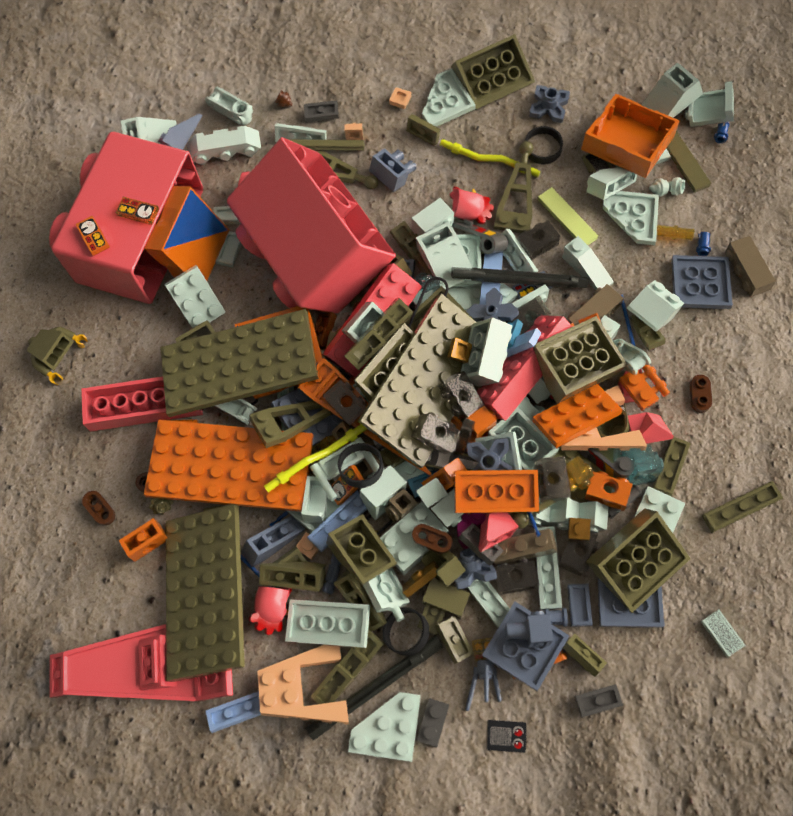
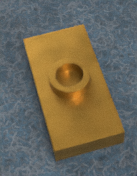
[402,561,439,598]

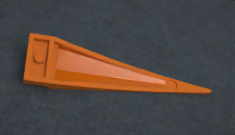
[298,358,432,476]

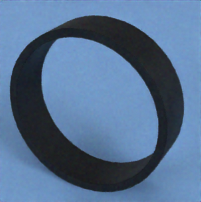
[525,126,563,164]
[338,443,383,488]
[383,607,429,656]

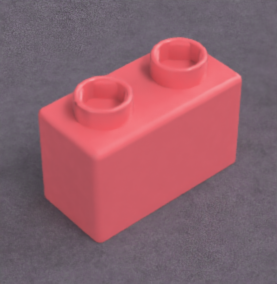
[49,132,203,304]
[227,137,396,314]

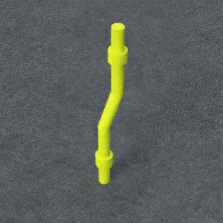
[440,139,541,177]
[264,424,367,492]

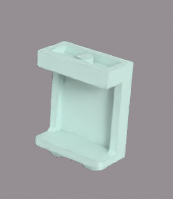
[685,81,734,127]

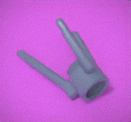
[465,660,501,711]

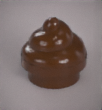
[274,90,293,108]

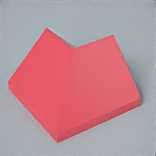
[628,412,673,444]

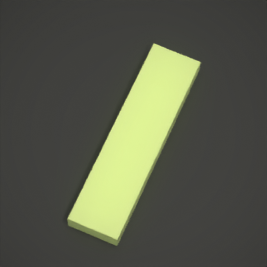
[538,187,598,245]

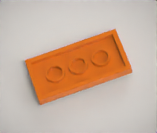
[532,383,622,448]
[454,470,539,513]

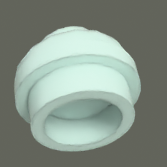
[668,177,685,195]
[649,178,669,197]

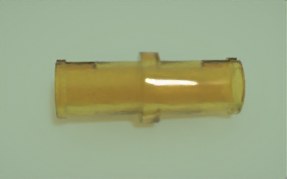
[657,224,695,241]

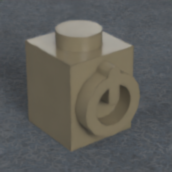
[385,489,417,522]

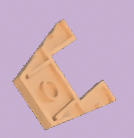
[560,385,647,451]
[257,645,349,725]

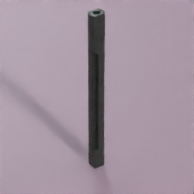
[451,267,589,288]
[305,635,443,741]

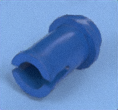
[714,122,730,144]
[696,232,711,256]

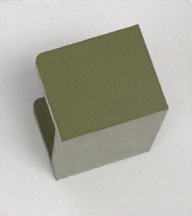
[420,544,466,587]
[423,579,470,619]

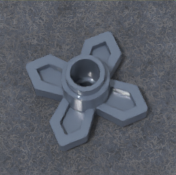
[529,85,570,123]
[466,288,519,322]
[467,438,512,471]
[455,548,497,589]

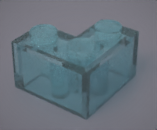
[620,444,664,485]

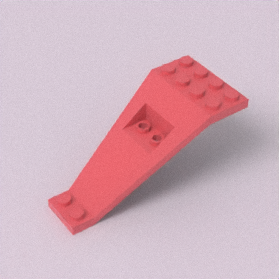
[50,624,233,701]

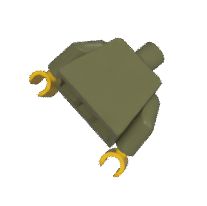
[27,326,88,386]

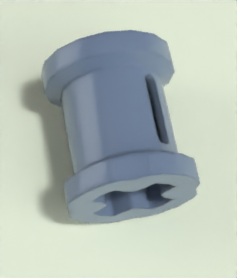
[544,608,568,627]

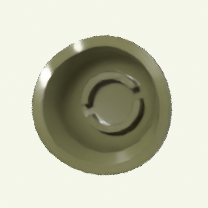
[596,409,630,437]

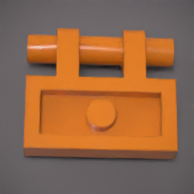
[619,365,670,411]

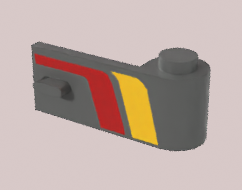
[454,219,508,254]
[577,448,635,480]

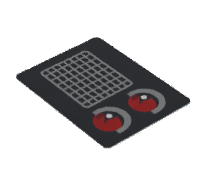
[487,720,527,753]

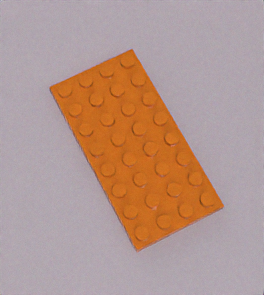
[144,420,314,512]

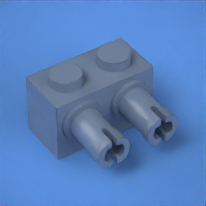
[369,148,417,192]
[504,611,553,648]

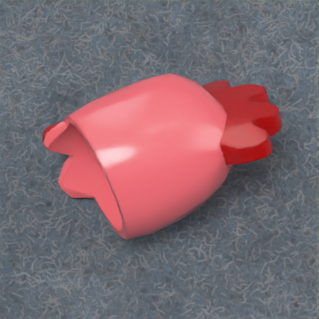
[450,186,494,225]
[249,587,292,635]

